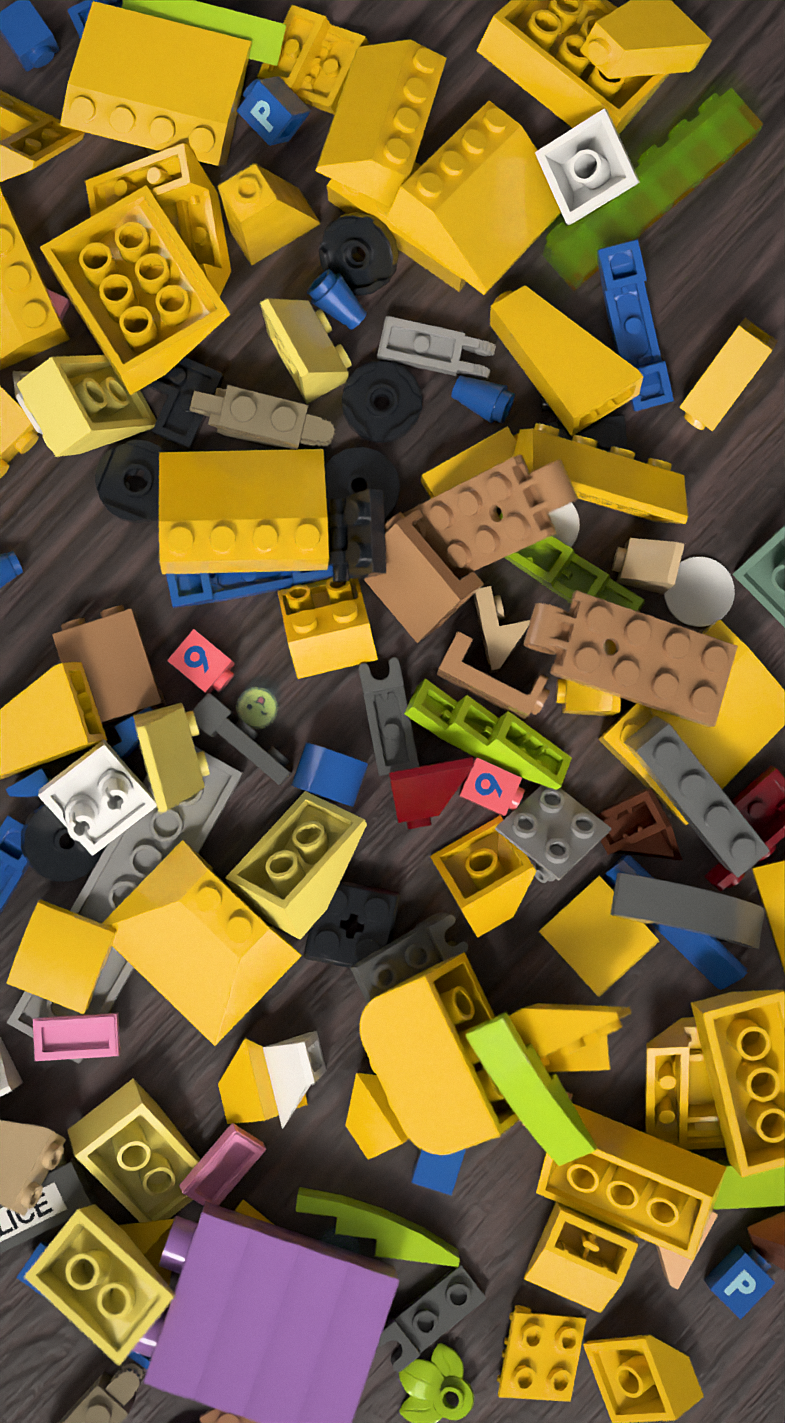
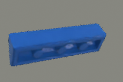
[604,855,748,990]

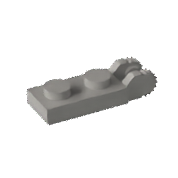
[377,316,496,380]

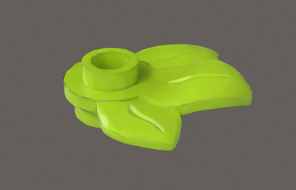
[399,1343,474,1423]

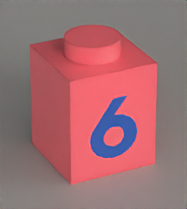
[167,629,235,694]
[458,758,525,816]

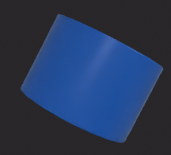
[291,742,368,807]

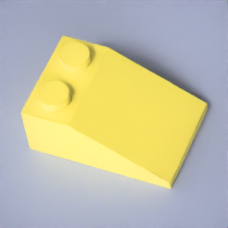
[260,298,352,404]
[16,355,157,457]
[133,703,210,813]
[225,791,367,939]
[67,1078,201,1223]
[24,1204,176,1365]

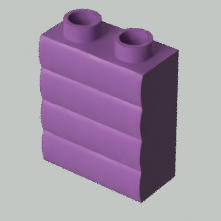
[132,1201,399,1423]

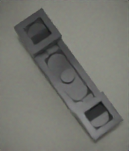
[610,873,765,949]

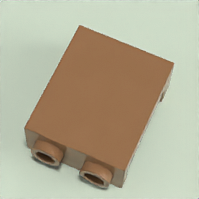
[364,509,484,643]
[52,605,166,726]
[437,632,550,720]

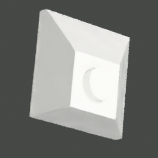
[535,108,640,225]

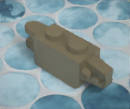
[190,385,336,450]
[58,1360,145,1423]

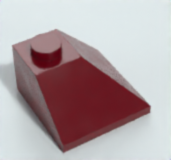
[389,757,474,830]

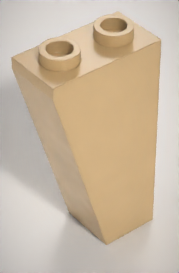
[0,1120,66,1216]

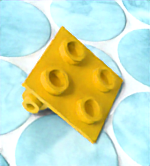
[497,1305,586,1402]

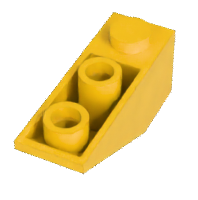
[509,1003,632,1067]

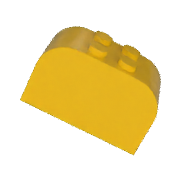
[360,952,520,1155]

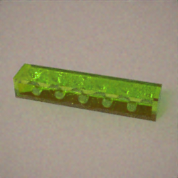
[543,88,763,292]

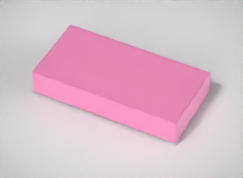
[33,1013,121,1061]
[179,1123,266,1206]

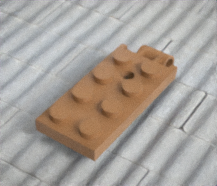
[402,454,578,579]
[523,591,738,727]

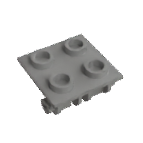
[495,785,612,883]

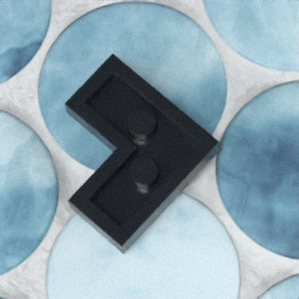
[146,357,224,450]

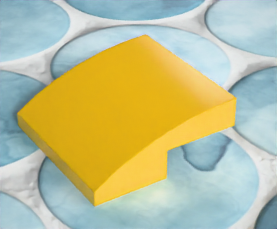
[257,5,369,114]
[539,876,659,997]
[7,899,117,1014]

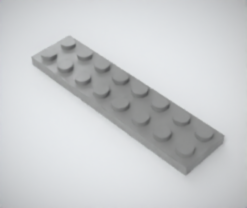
[7,746,244,1064]

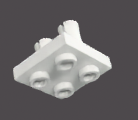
[38,739,157,856]

